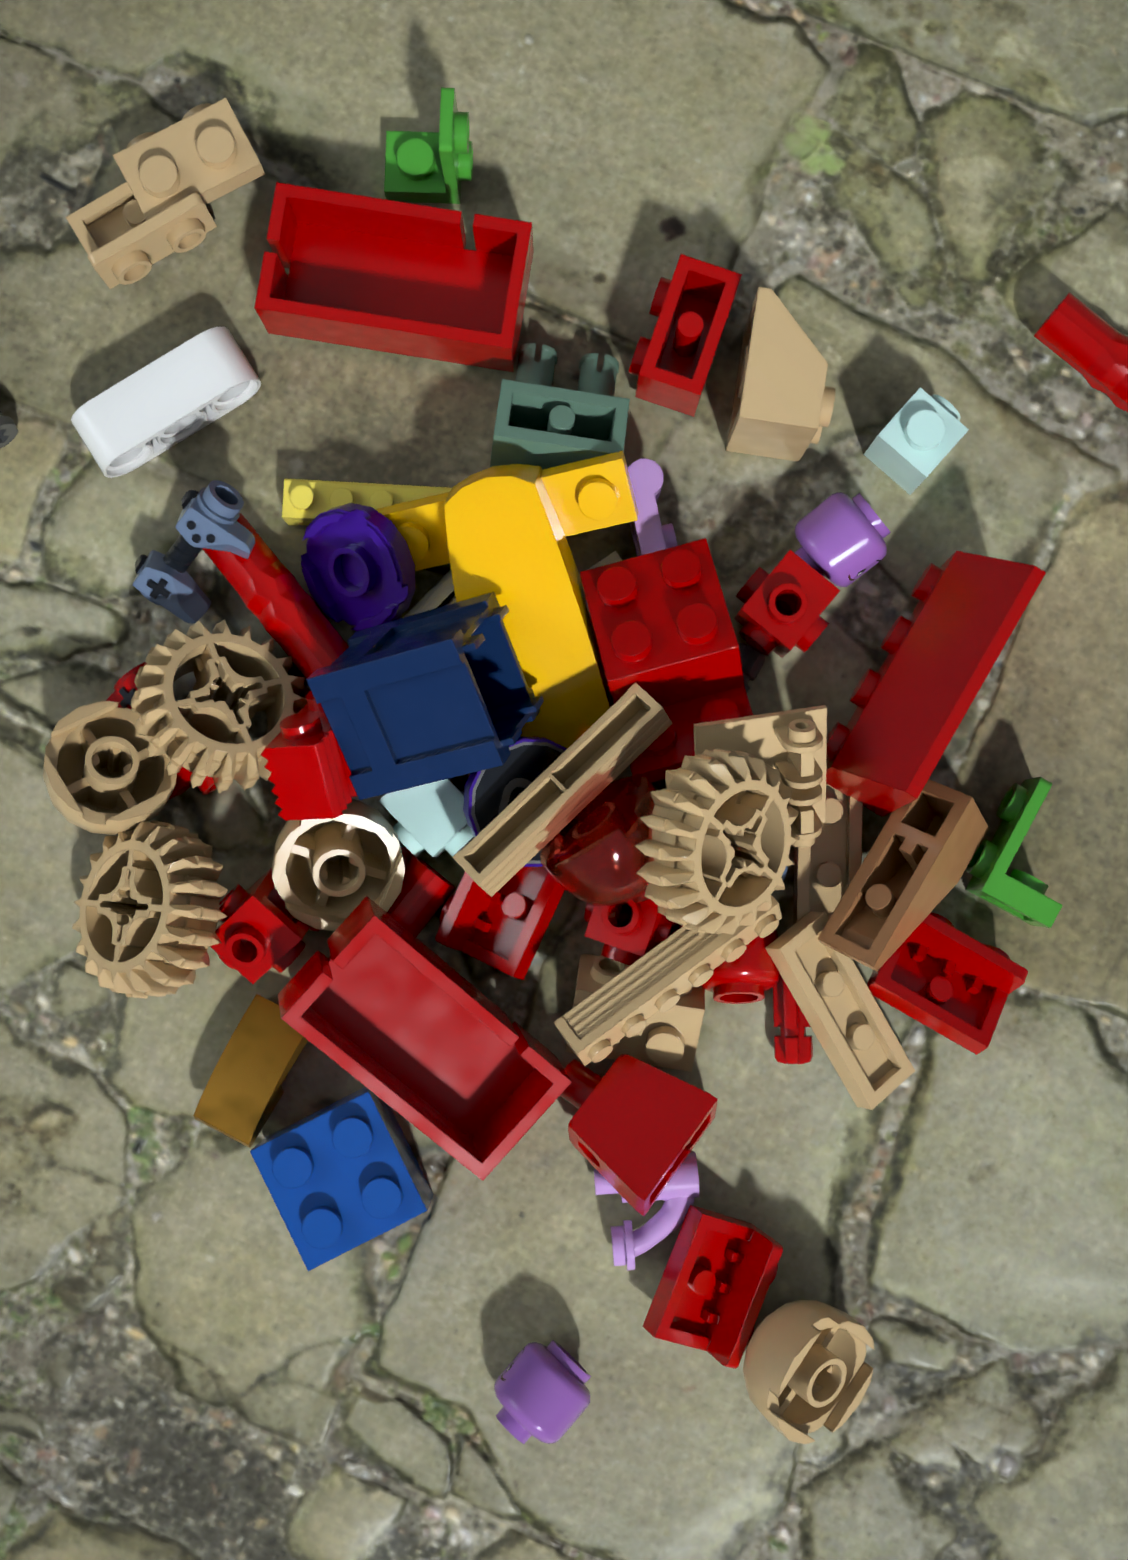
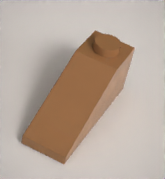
[818,779,989,971]

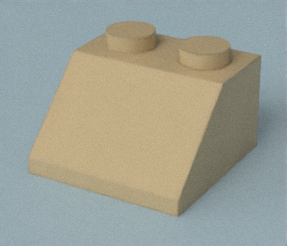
[726,287,835,462]

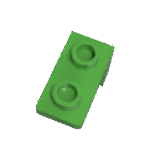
[384,87,473,204]
[965,777,1063,928]

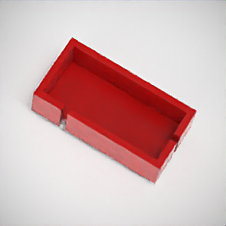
[254,182,534,372]
[278,896,572,1181]

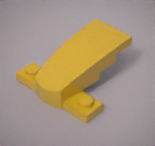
[375,451,638,748]

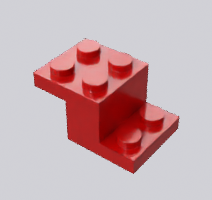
[579,538,753,787]

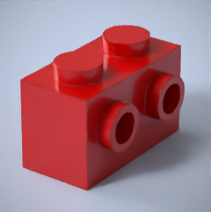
[629,254,742,417]

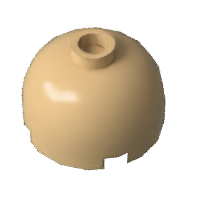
[43,701,177,835]
[272,799,405,931]
[743,1300,875,1445]

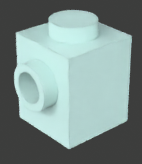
[863,387,969,495]
[379,779,474,857]

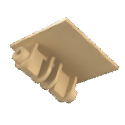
[694,705,827,848]

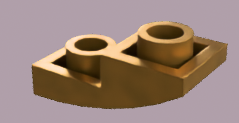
[193,994,308,1148]

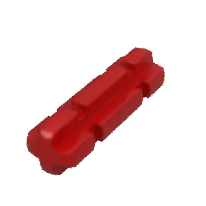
[772,975,813,1064]

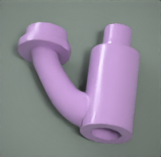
[594,1151,700,1270]

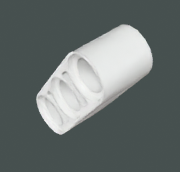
[71,327,261,478]

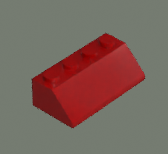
[826,551,1046,817]

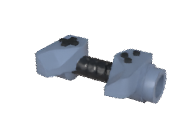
[133,480,255,624]

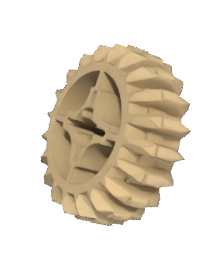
[131,619,307,793]
[635,748,800,935]
[72,820,228,999]

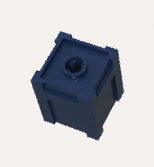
[306,592,544,800]

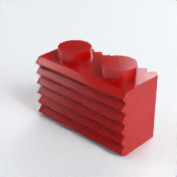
[261,691,357,821]

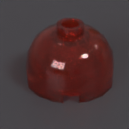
[540,776,657,906]

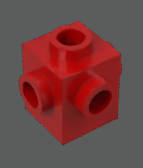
[734,550,840,658]
[210,867,310,984]
[584,869,682,965]

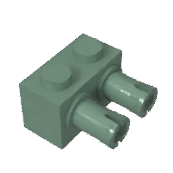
[490,343,630,469]

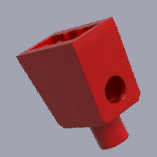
[560,1054,718,1216]

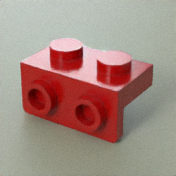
[435,857,577,980]
[867,912,1028,1055]
[642,1205,783,1369]

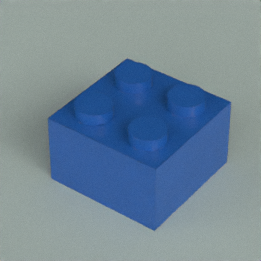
[250,1087,434,1271]

